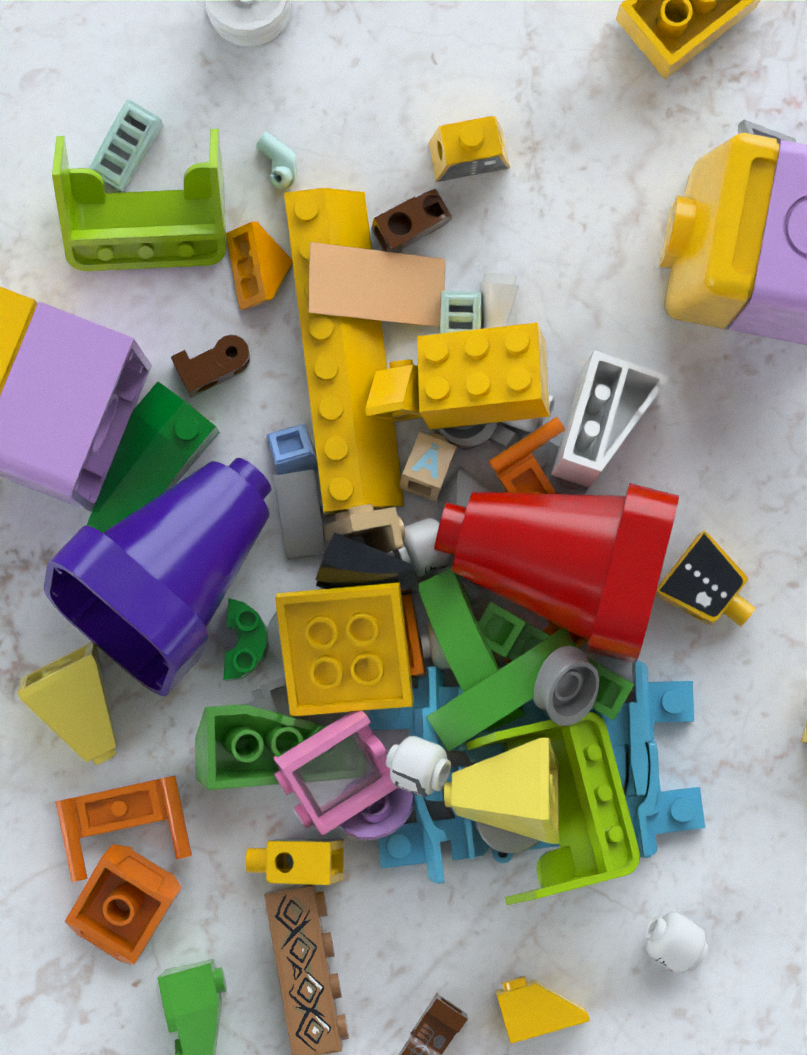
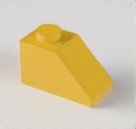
[365,360,423,422]
[495,976,590,1044]

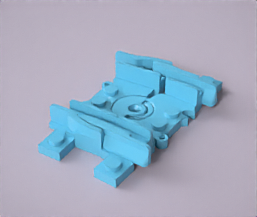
[369,661,705,884]

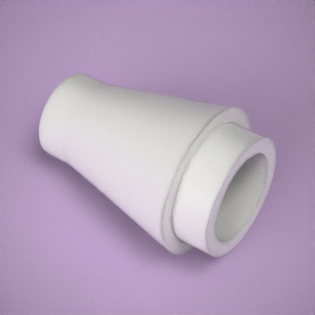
[479,273,519,329]

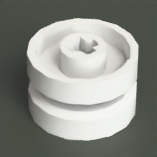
[204,0,292,47]

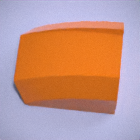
[65,844,182,965]

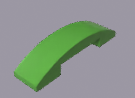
[419,568,526,732]
[478,602,635,720]
[426,628,578,752]

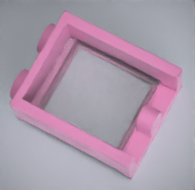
[273,711,398,836]

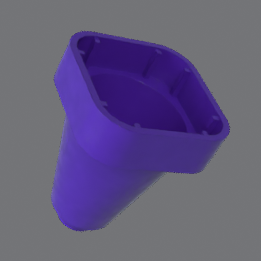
[44,458,272,696]

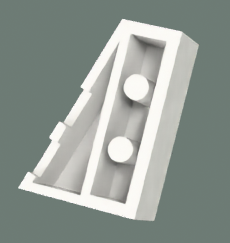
[551,350,670,488]

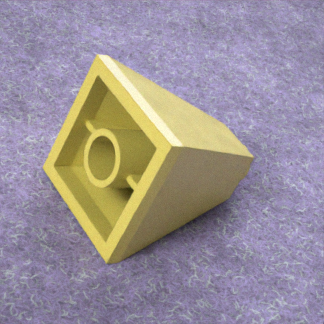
[17,642,117,765]
[444,738,559,844]

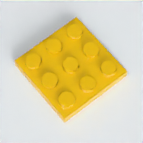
[275,582,414,717]

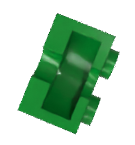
[223,598,269,681]

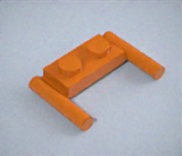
[488,417,565,494]
[55,776,192,882]

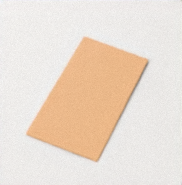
[308,242,445,327]

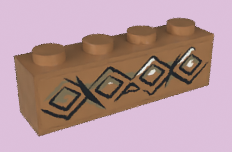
[264,884,349,1055]

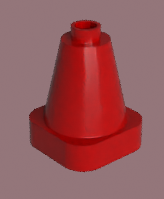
[434,483,679,663]

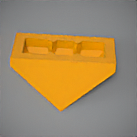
[226,222,293,310]

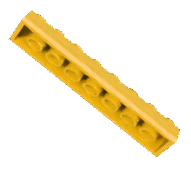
[284,188,405,516]

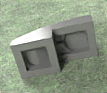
[274,469,326,560]

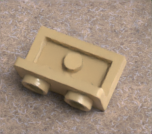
[323,504,405,553]

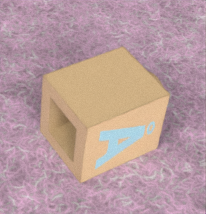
[399,432,457,502]

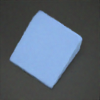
[267,423,318,475]

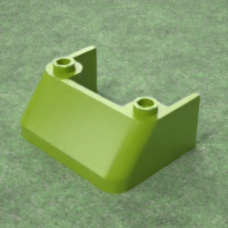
[52,129,226,271]
[465,712,640,905]

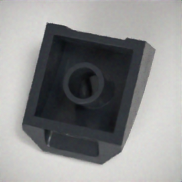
[315,532,419,596]

